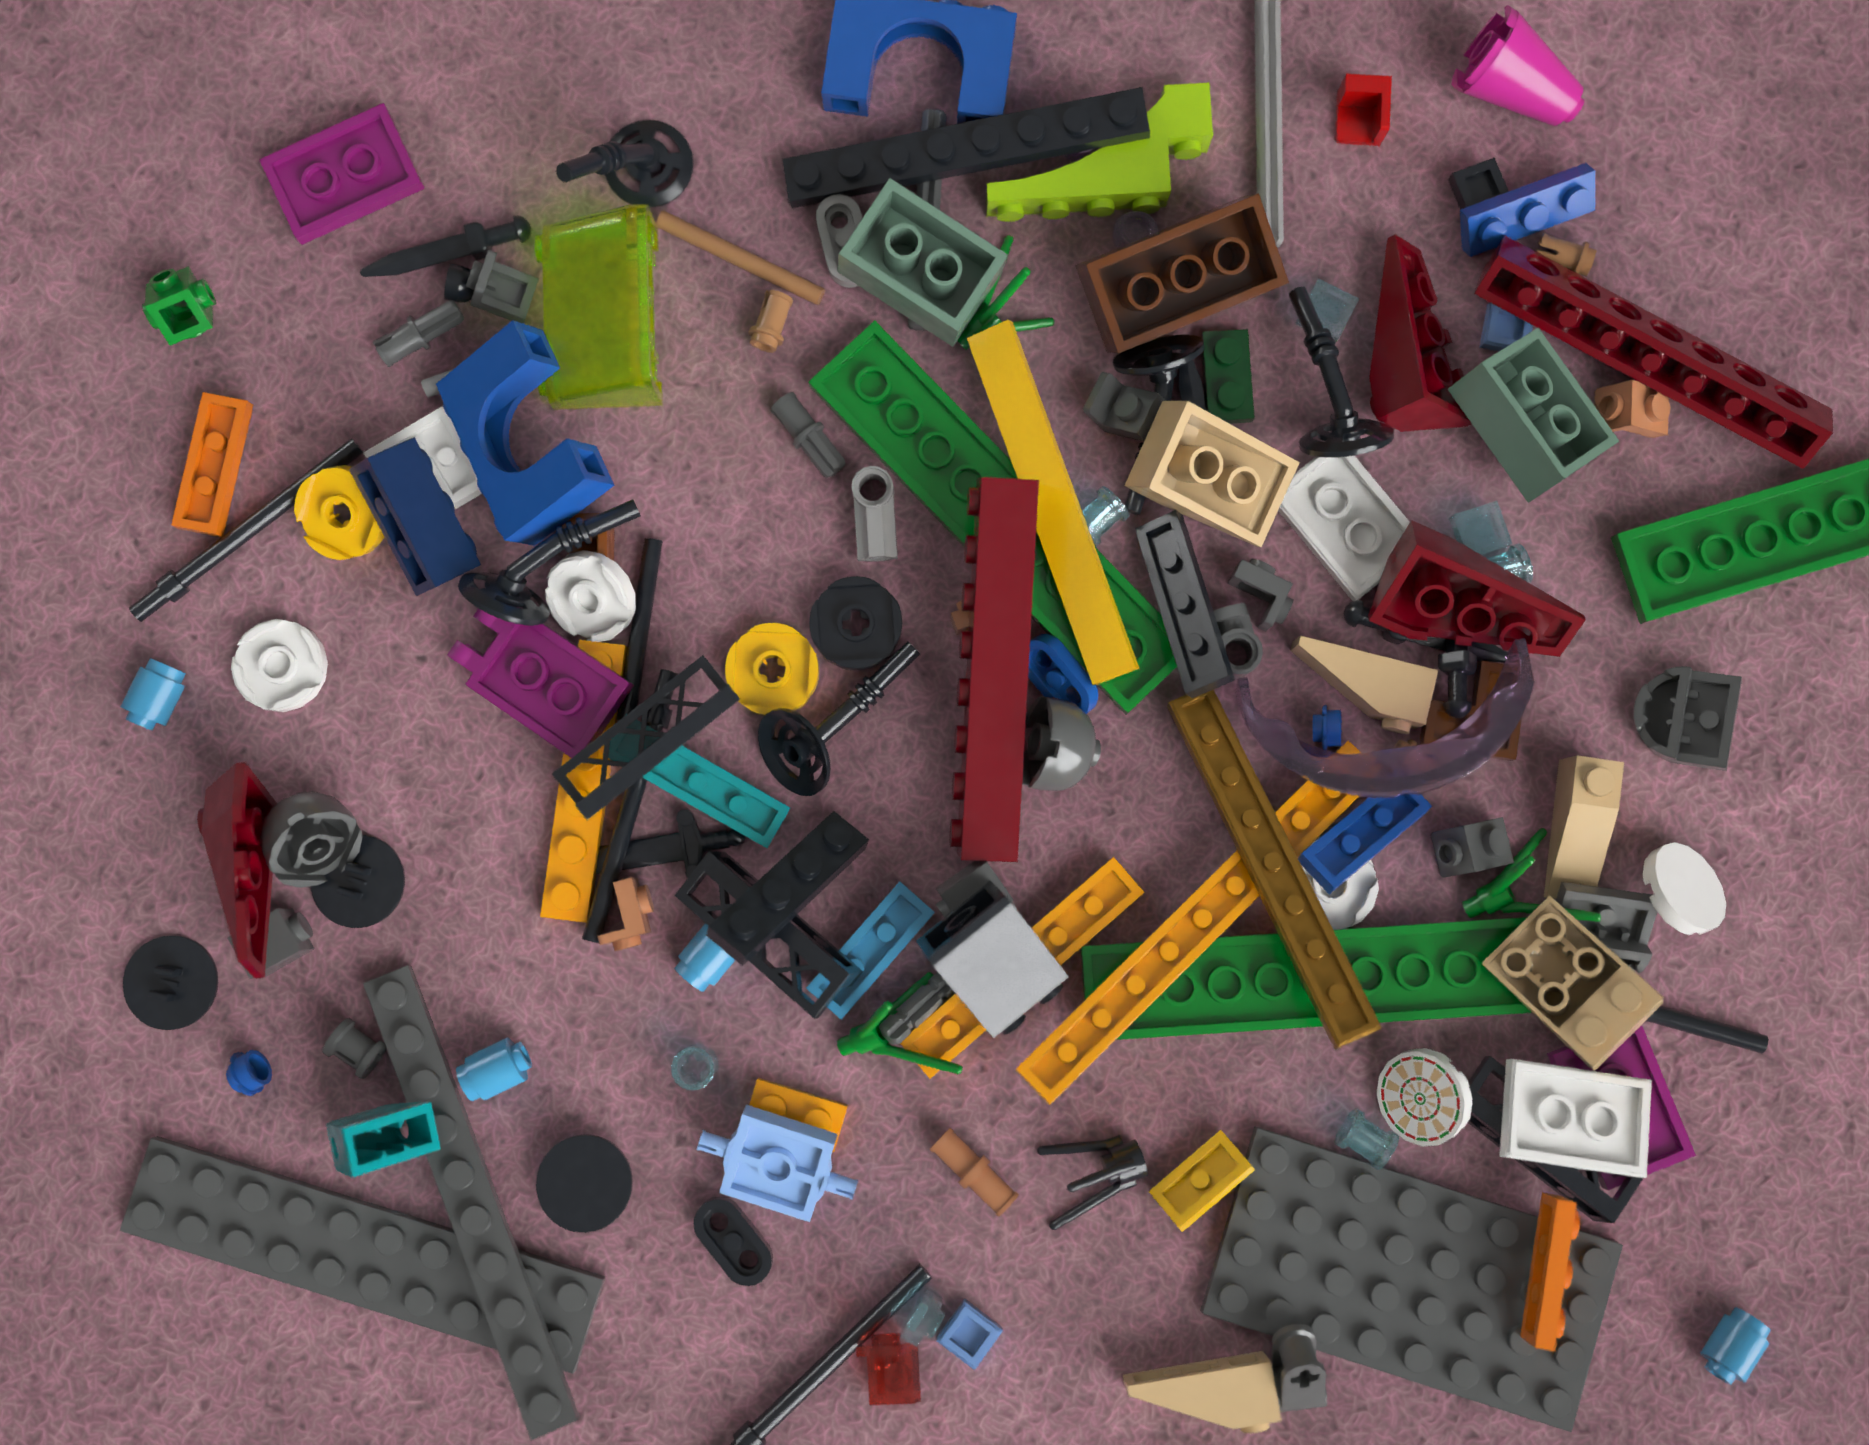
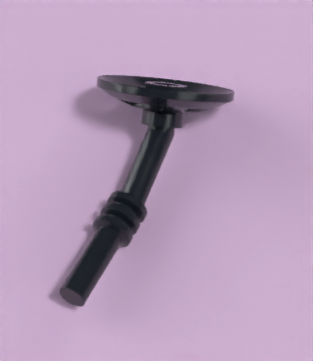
[556,120,694,208]
[1289,286,1394,458]
[1113,334,1205,515]
[458,499,641,626]
[758,641,920,796]

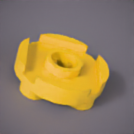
[294,465,385,560]
[725,623,819,716]

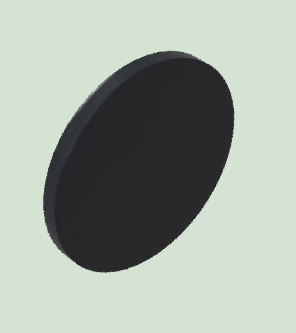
[311,835,405,928]
[123,936,218,1030]
[536,1134,633,1233]

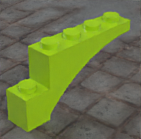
[986,83,1213,222]

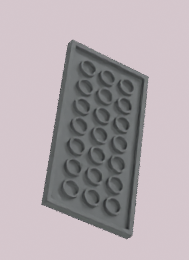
[1200,1126,1623,1432]

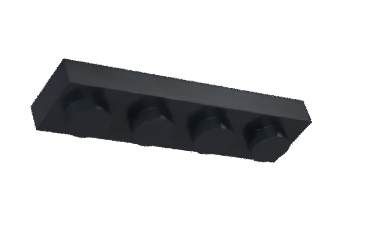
[1135,510,1235,698]
[706,811,869,967]

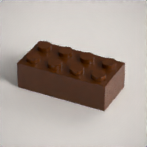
[1075,193,1289,354]

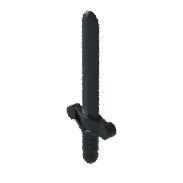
[596,809,746,878]

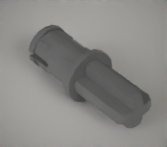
[373,300,464,367]
[771,392,845,478]

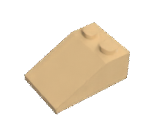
[1124,401,1300,547]

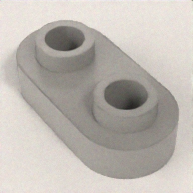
[816,195,862,288]

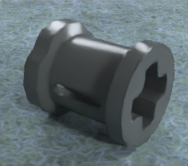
[322,1018,387,1079]

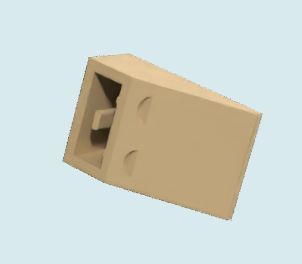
[1482,895,1664,1071]

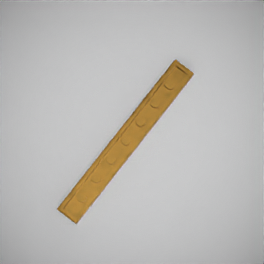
[1167,689,1382,1050]

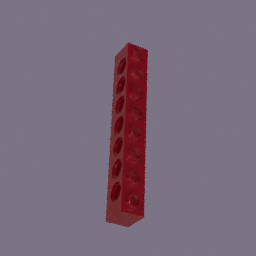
[1474,236,1833,469]

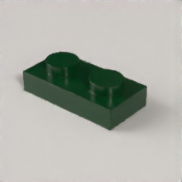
[1200,329,1255,424]

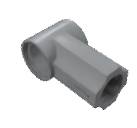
[851,466,898,562]

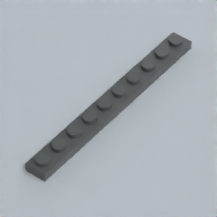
[363,965,580,1441]

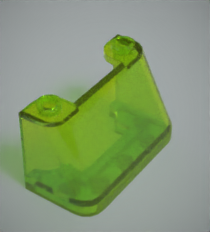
[535,204,663,410]

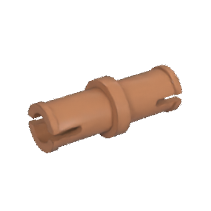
[929,1127,1019,1217]

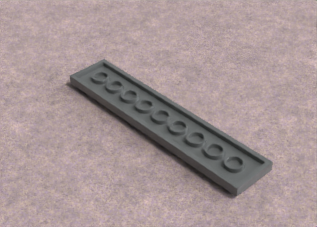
[119,1136,606,1374]

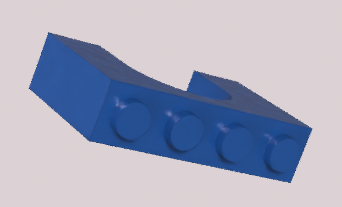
[821,0,1017,124]
[436,320,614,546]

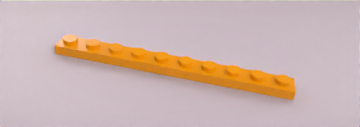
[1015,741,1382,1106]

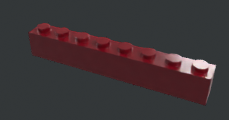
[949,477,1039,862]

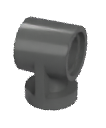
[1213,603,1263,679]

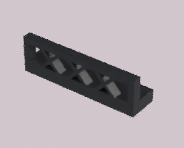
[552,655,740,820]
[674,851,863,1019]
[1467,1056,1644,1223]

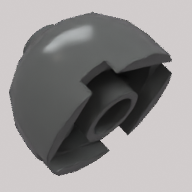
[1022,696,1101,791]
[260,791,362,888]

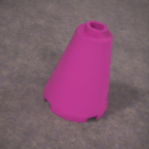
[1451,5,1585,126]

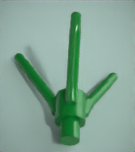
[957,235,1054,351]
[1462,828,1601,922]
[837,972,963,1074]

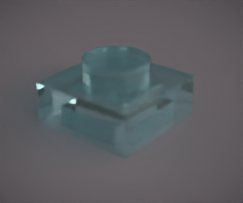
[1295,279,1359,344]
[1449,501,1512,555]
[900,1286,945,1347]

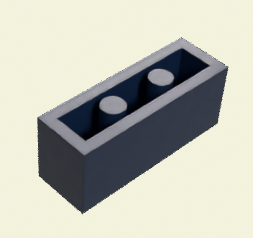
[349,437,481,596]

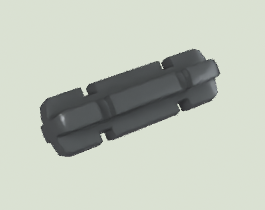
[879,972,955,1045]

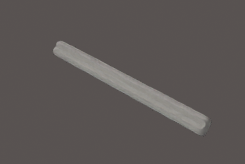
[1254,0,1284,248]

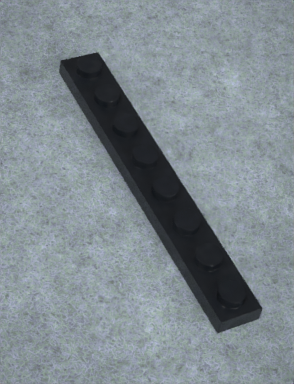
[782,87,1150,208]

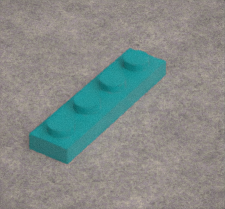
[602,714,790,848]

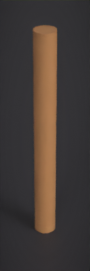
[656,210,825,305]

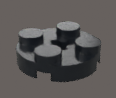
[809,576,902,671]

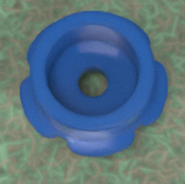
[1313,705,1342,751]
[226,1050,272,1096]

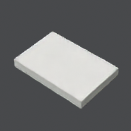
[1278,456,1410,601]
[1499,1059,1652,1178]

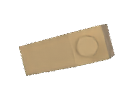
[1290,636,1438,734]
[1544,756,1624,899]
[1123,1351,1281,1433]

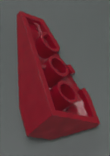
[1369,234,1472,432]
[1368,520,1586,657]
[197,762,277,979]

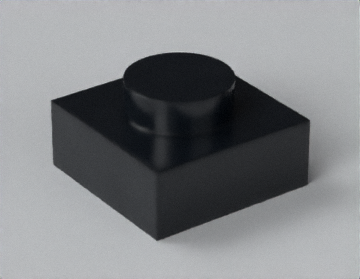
[1448,157,1509,210]

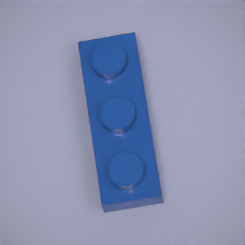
[1460,163,1595,257]
[1298,773,1432,895]

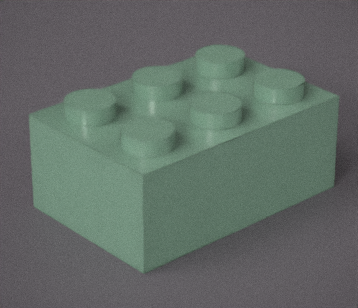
[837,178,1008,347]
[1448,327,1619,503]

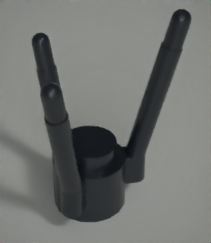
[1037,1135,1148,1230]

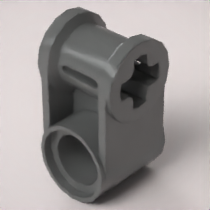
[1272,1324,1327,1412]

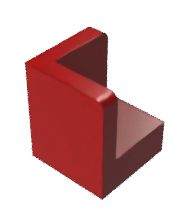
[1335,73,1392,146]

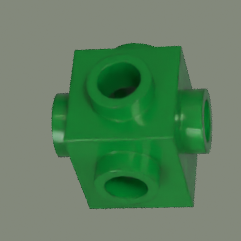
[142,266,216,346]

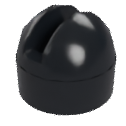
[444,263,474,303]

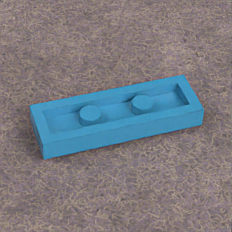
[806,881,935,1019]

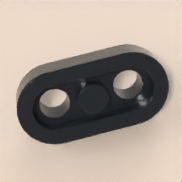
[694,1197,773,1286]

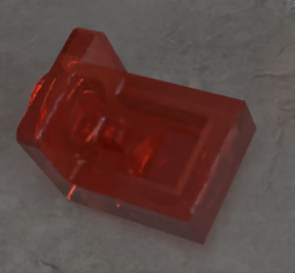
[856,1333,921,1405]

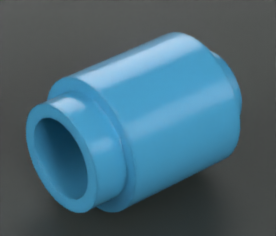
[120,658,186,731]
[674,923,735,992]
[456,1037,532,1101]
[1700,1307,1771,1385]

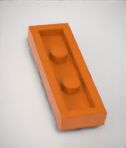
[171,392,254,537]
[1520,1192,1580,1351]

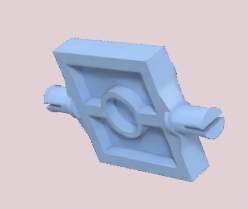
[697,1105,858,1222]

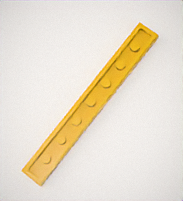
[967,320,1140,685]

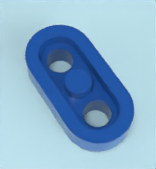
[1028,634,1098,714]

